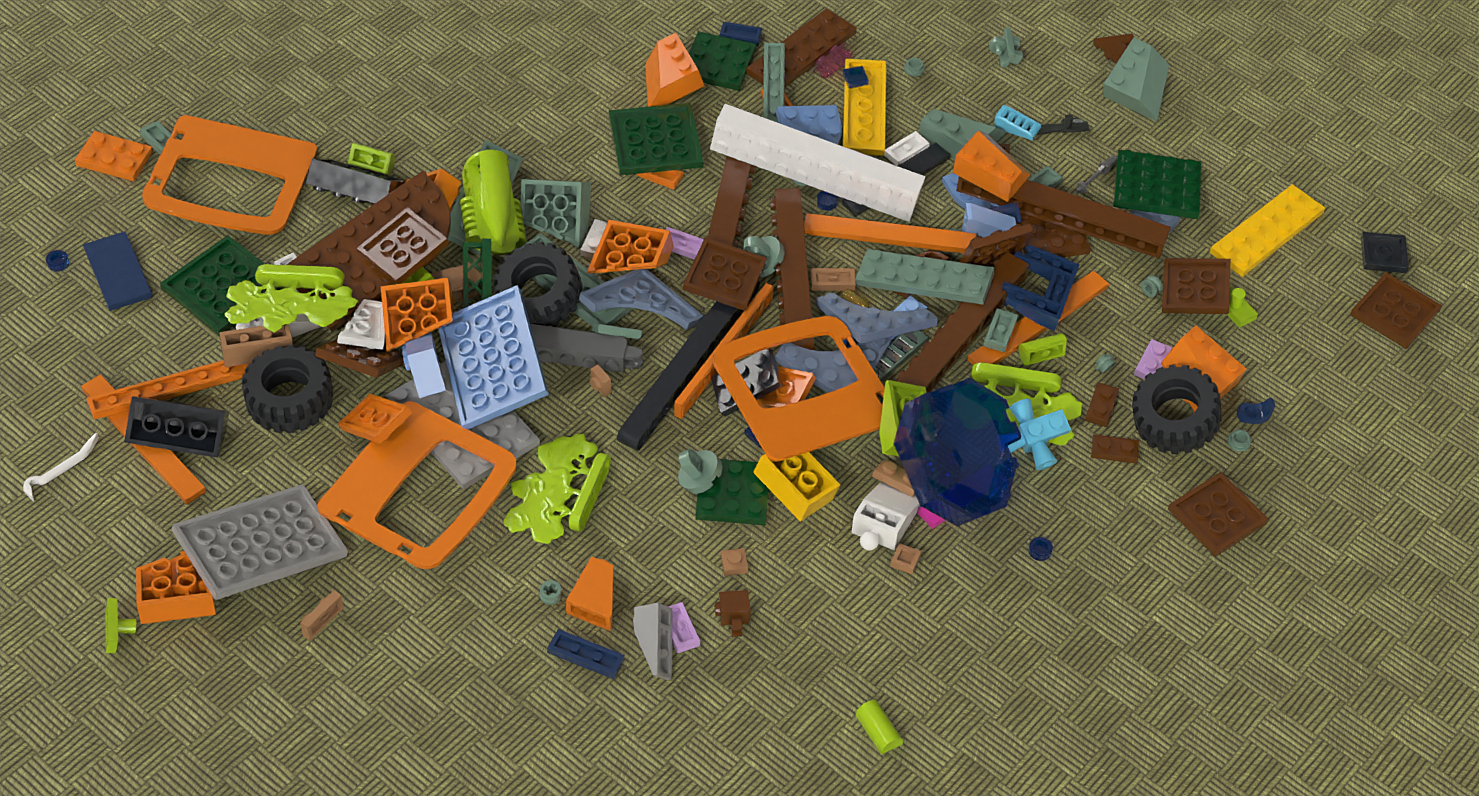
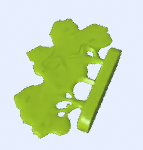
[224,264,358,333]
[947,363,1082,446]
[503,434,611,544]

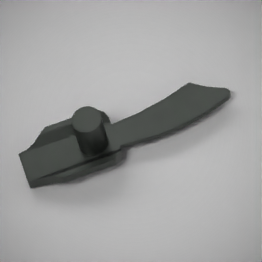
[1028,114,1089,135]

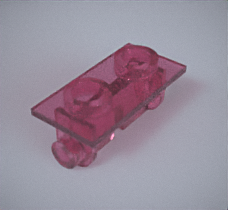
[813,41,852,78]

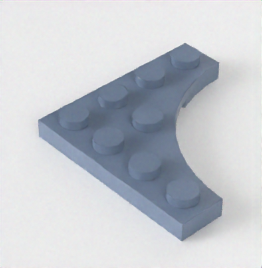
[579,269,704,330]
[816,293,938,344]
[775,338,891,393]

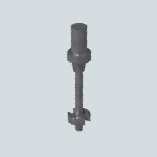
[1075,155,1118,194]

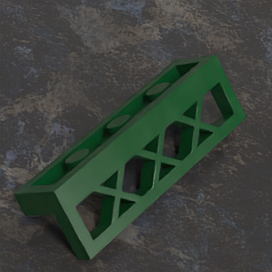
[463,238,492,309]

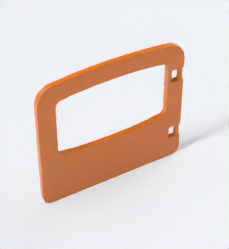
[142,115,317,235]
[713,316,885,462]
[317,401,516,569]

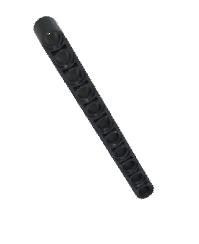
[617,281,760,451]

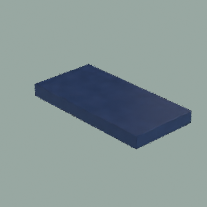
[83,231,152,311]

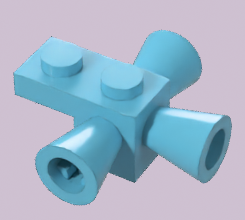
[997,399,1071,470]

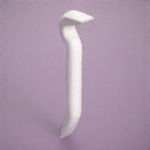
[23,433,99,501]

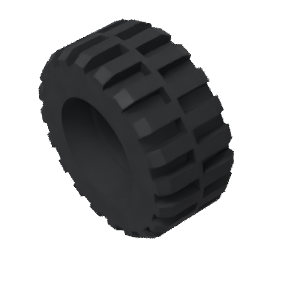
[494,242,583,327]
[242,345,333,433]
[1132,365,1222,454]

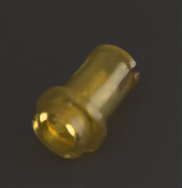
[841,289,870,308]

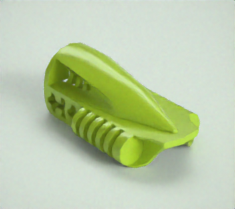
[460,150,527,255]

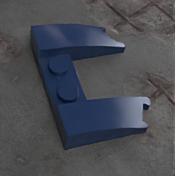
[1002,245,1080,331]

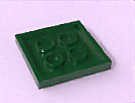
[689,31,756,91]
[695,459,769,526]

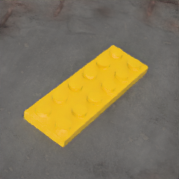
[843,59,886,156]
[1209,184,1325,277]

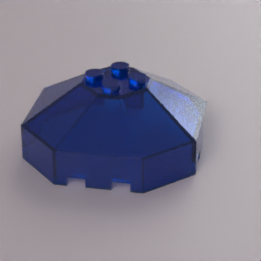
[893,378,1022,527]

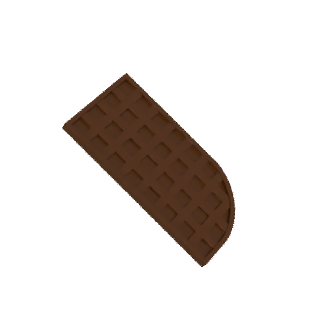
[286,171,451,332]

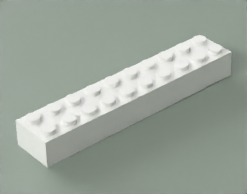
[710,104,925,222]

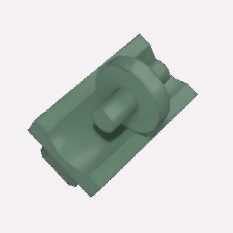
[989,27,1023,68]

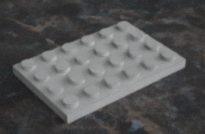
[385,361,540,490]
[172,484,348,600]

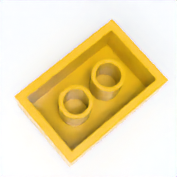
[753,452,840,522]

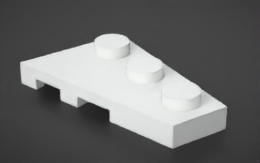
[337,299,385,349]

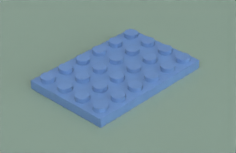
[438,285,549,429]

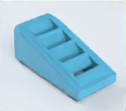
[995,105,1041,140]

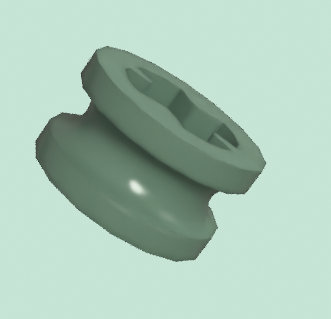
[1141,275,1163,297]
[540,580,562,605]

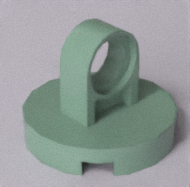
[743,236,785,277]
[678,449,723,494]

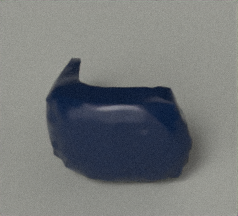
[1236,398,1275,424]

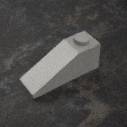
[633,603,672,681]

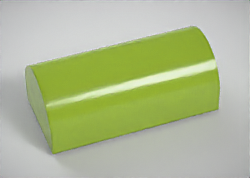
[348,143,395,175]
[1018,333,1067,366]
[856,700,903,755]

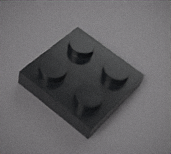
[1361,232,1409,273]

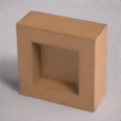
[590,365,611,397]
[890,543,922,574]
[720,548,748,576]

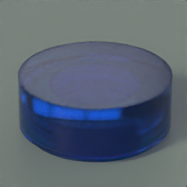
[817,191,838,211]
[46,250,69,272]
[1028,537,1053,561]

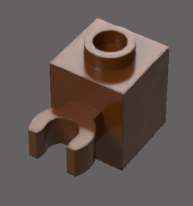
[714,590,751,637]

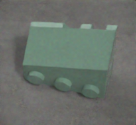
[1103,38,1169,122]
[919,109,1006,159]
[521,179,591,247]

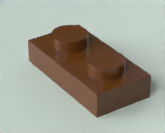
[1085,382,1119,427]
[1091,434,1139,464]

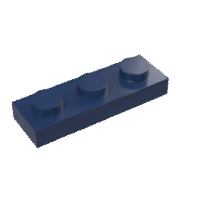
[547,629,625,679]

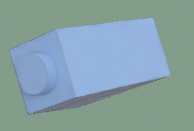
[962,203,1016,237]

